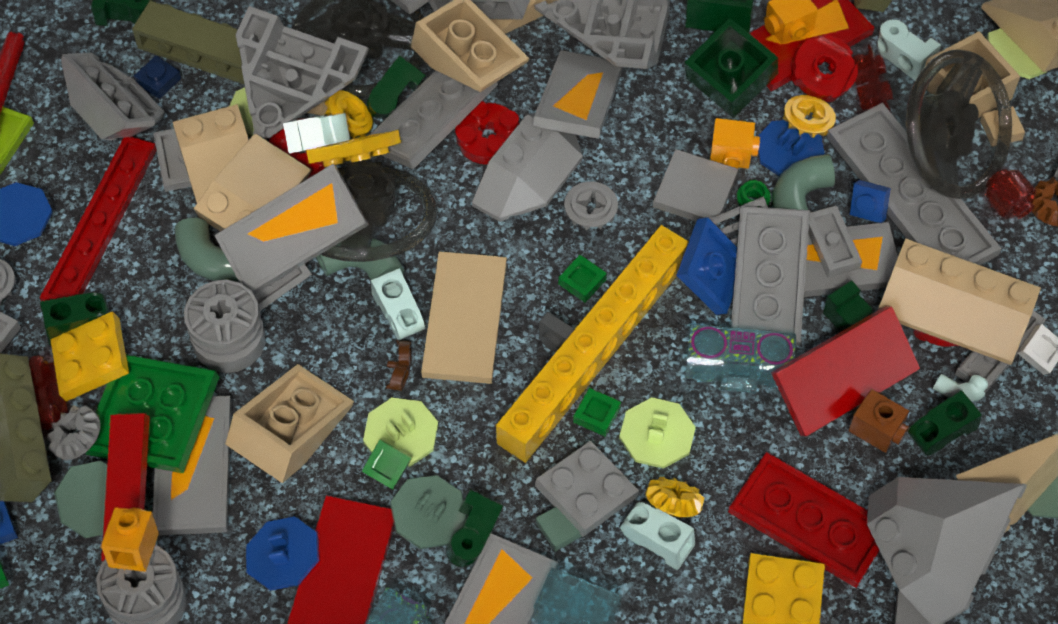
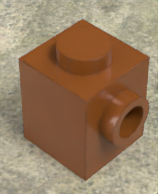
[849,389,910,453]

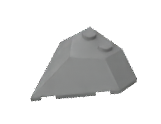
[534,0,670,69]
[236,6,369,140]
[867,477,1027,624]

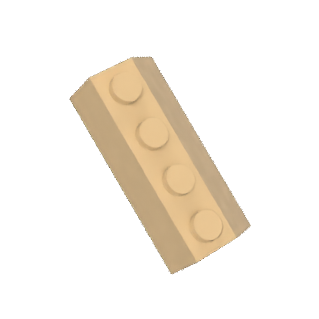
[878,238,1041,365]

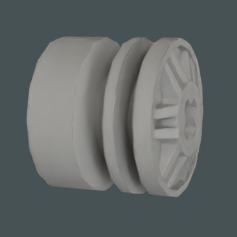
[184,280,266,373]
[96,544,187,624]

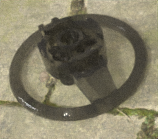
[291,0,424,98]
[906,50,1012,199]
[320,161,437,262]

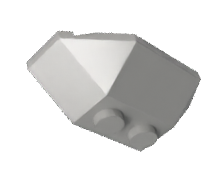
[61,52,165,140]
[472,113,583,222]

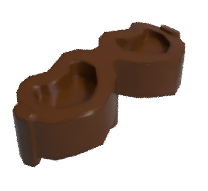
[386,340,412,391]

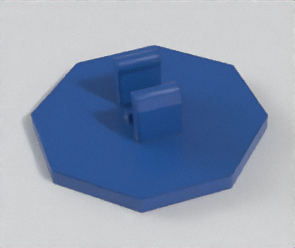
[758,120,825,176]
[0,182,53,246]
[246,516,319,591]

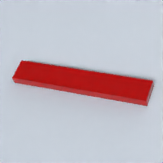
[39,137,157,301]

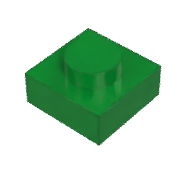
[558,255,607,303]
[573,388,621,437]
[361,439,413,490]

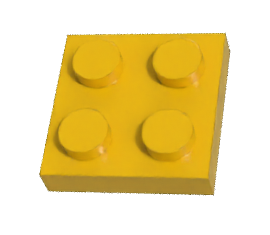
[306,130,401,167]
[50,311,129,402]
[742,553,825,624]

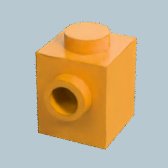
[764,0,818,44]
[710,118,760,169]
[101,508,159,572]

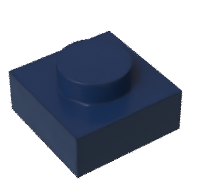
[134,55,181,100]

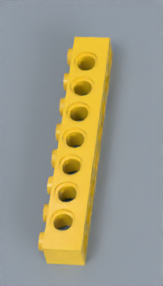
[496,225,689,463]

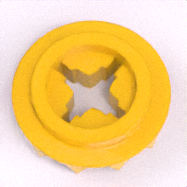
[325,90,373,138]
[783,95,836,138]
[645,477,704,517]

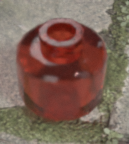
[985,169,1037,219]

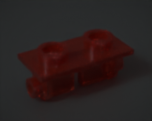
[853,44,894,113]
[29,355,68,431]

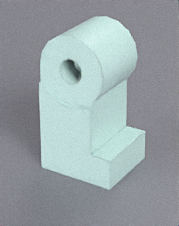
[877,20,941,81]
[283,113,350,154]
[371,268,425,340]
[620,502,695,571]

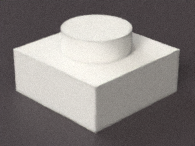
[1017,324,1058,375]

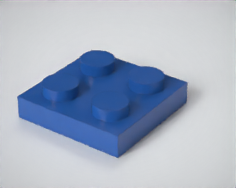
[676,217,737,315]

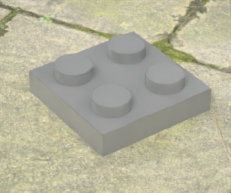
[535,440,639,537]

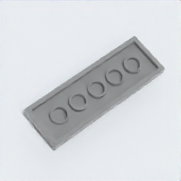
[826,103,1002,265]

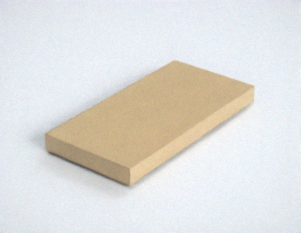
[421,252,507,384]

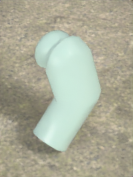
[933,374,988,402]

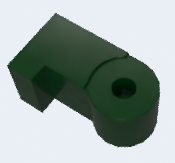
[91,0,154,26]
[367,55,426,119]
[823,280,875,332]
[40,292,109,346]
[908,390,982,456]
[446,490,503,567]

